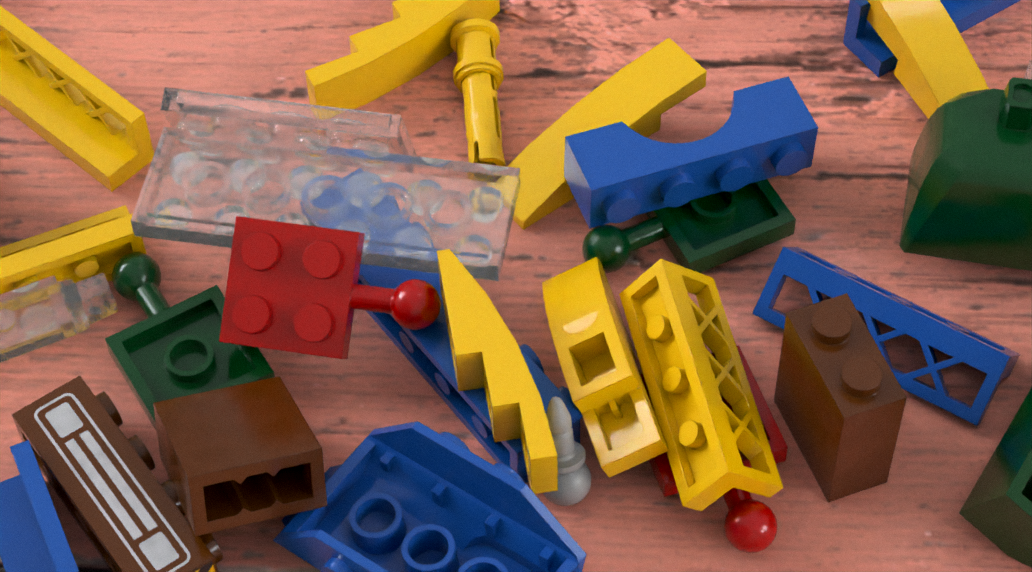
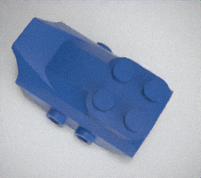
[273,421,587,572]

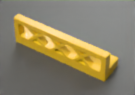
[0,5,155,192]
[0,205,147,319]
[619,259,784,511]

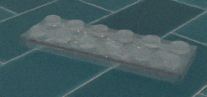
[131,127,521,281]

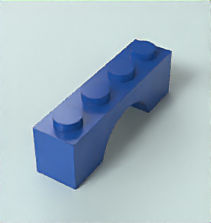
[564,76,818,229]

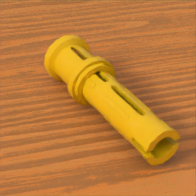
[450,18,506,181]

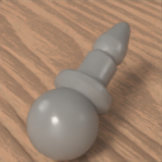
[543,396,592,506]

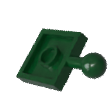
[582,179,796,273]
[105,252,275,431]

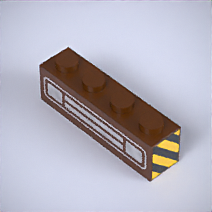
[12,376,224,572]

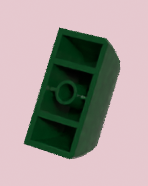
[899,77,1032,271]

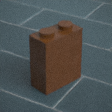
[774,293,907,502]
[153,376,327,537]

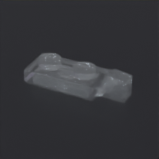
[0,273,118,363]

